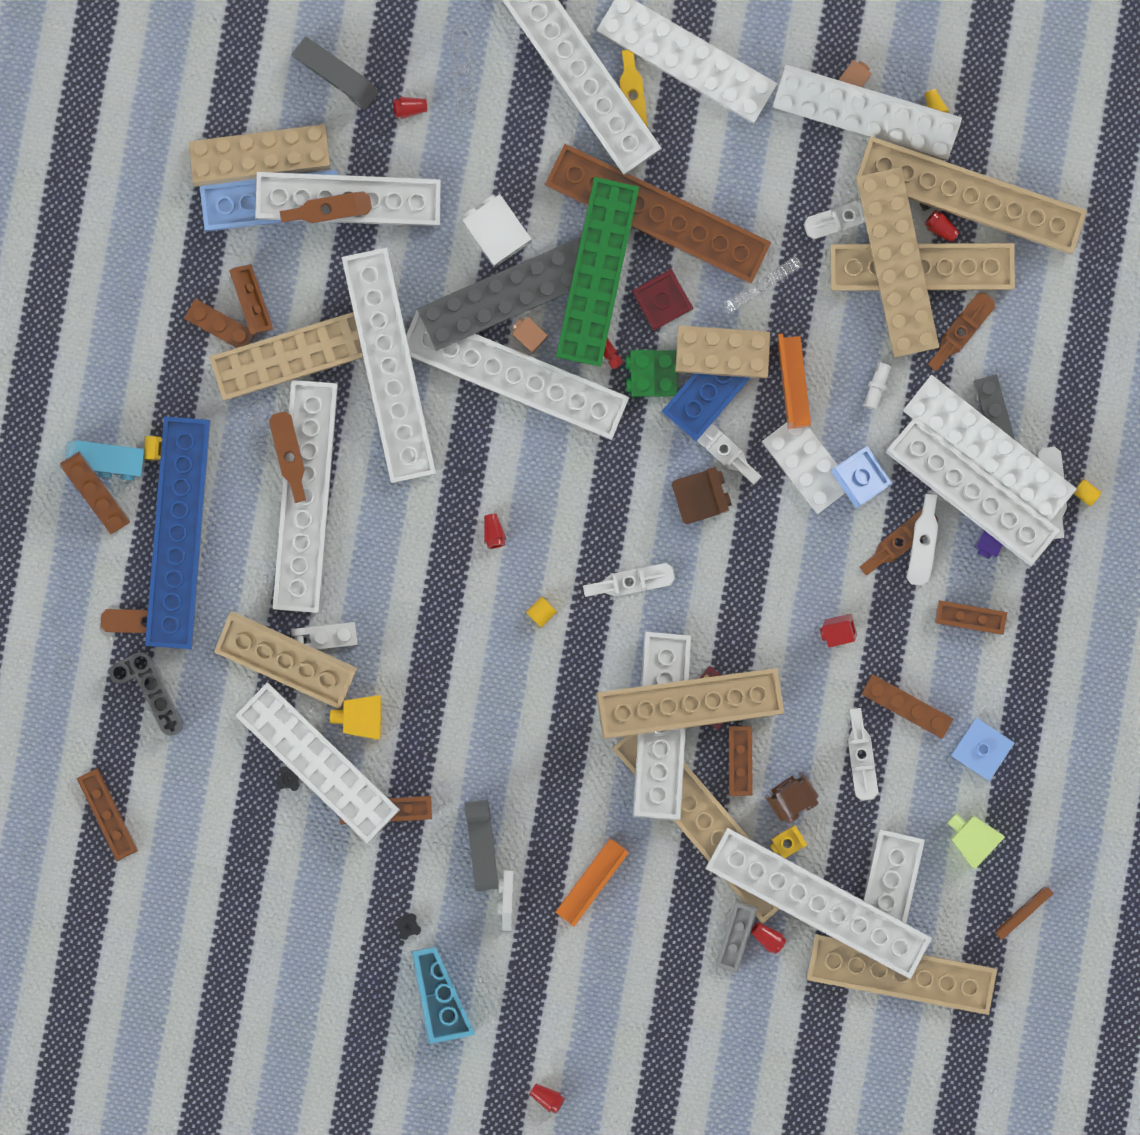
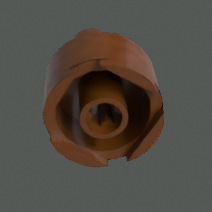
[765,772,819,823]

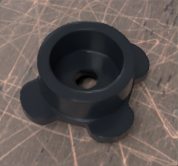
[277,766,300,791]
[395,913,421,940]

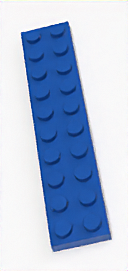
[145,416,211,650]

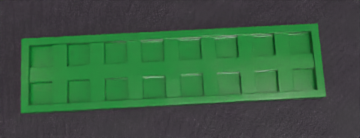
[555,177,639,367]

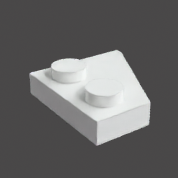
[498,871,513,931]

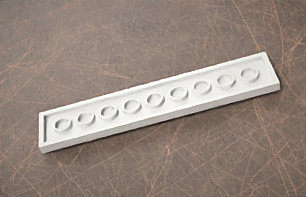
[502,0,662,175]
[342,248,436,483]
[406,310,629,440]
[273,380,338,613]
[705,828,932,979]

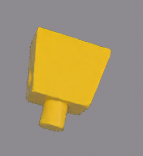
[330,695,382,739]

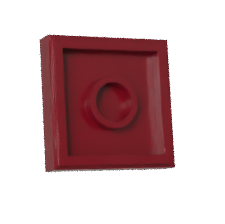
[631,269,694,331]

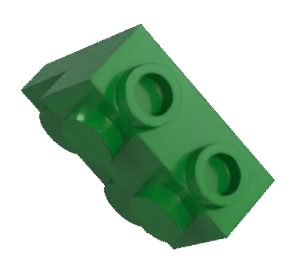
[626,350,677,398]

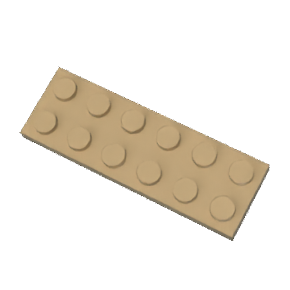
[189,124,331,187]
[214,611,358,709]

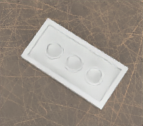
[762,422,845,514]
[863,829,925,924]

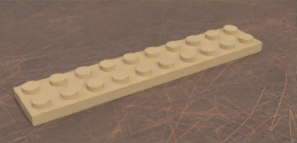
[855,136,1087,255]
[612,735,779,924]

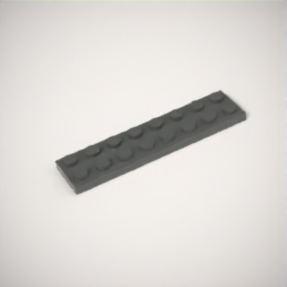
[417,237,581,351]

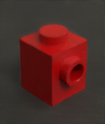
[820,613,857,648]

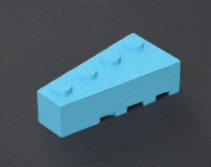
[411,946,476,1044]

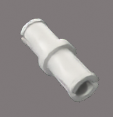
[863,362,891,411]

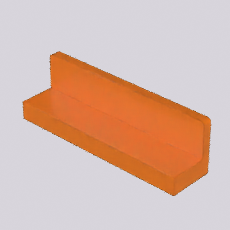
[777,334,811,429]
[555,838,629,927]

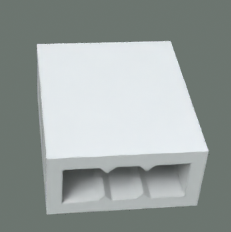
[462,194,532,268]

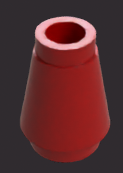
[393,97,428,119]
[924,210,959,242]
[484,514,507,549]
[751,922,786,954]
[529,1083,565,1114]

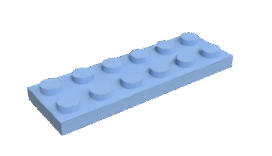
[200,170,338,232]

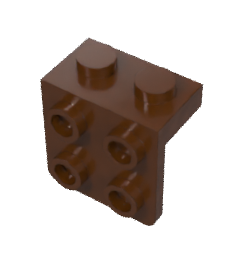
[672,466,732,524]

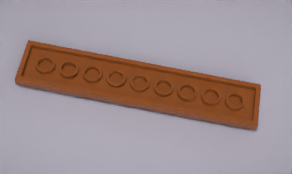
[545,144,771,284]

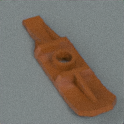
[279,191,372,223]
[928,293,995,372]
[269,411,306,503]
[860,508,938,576]
[101,609,148,633]

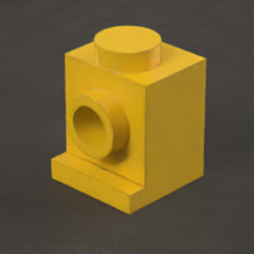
[770,825,807,858]

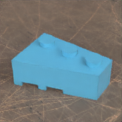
[66,441,144,481]

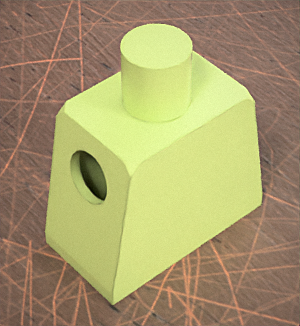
[947,813,1005,869]

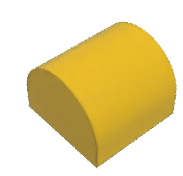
[143,436,162,461]
[1073,479,1102,507]
[525,596,557,629]

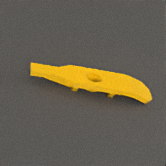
[620,50,648,128]

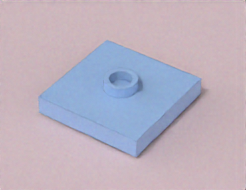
[830,446,893,508]
[950,717,1014,781]

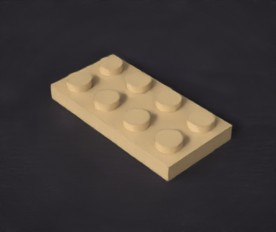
[675,325,770,379]

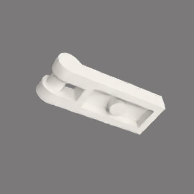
[291,622,358,650]

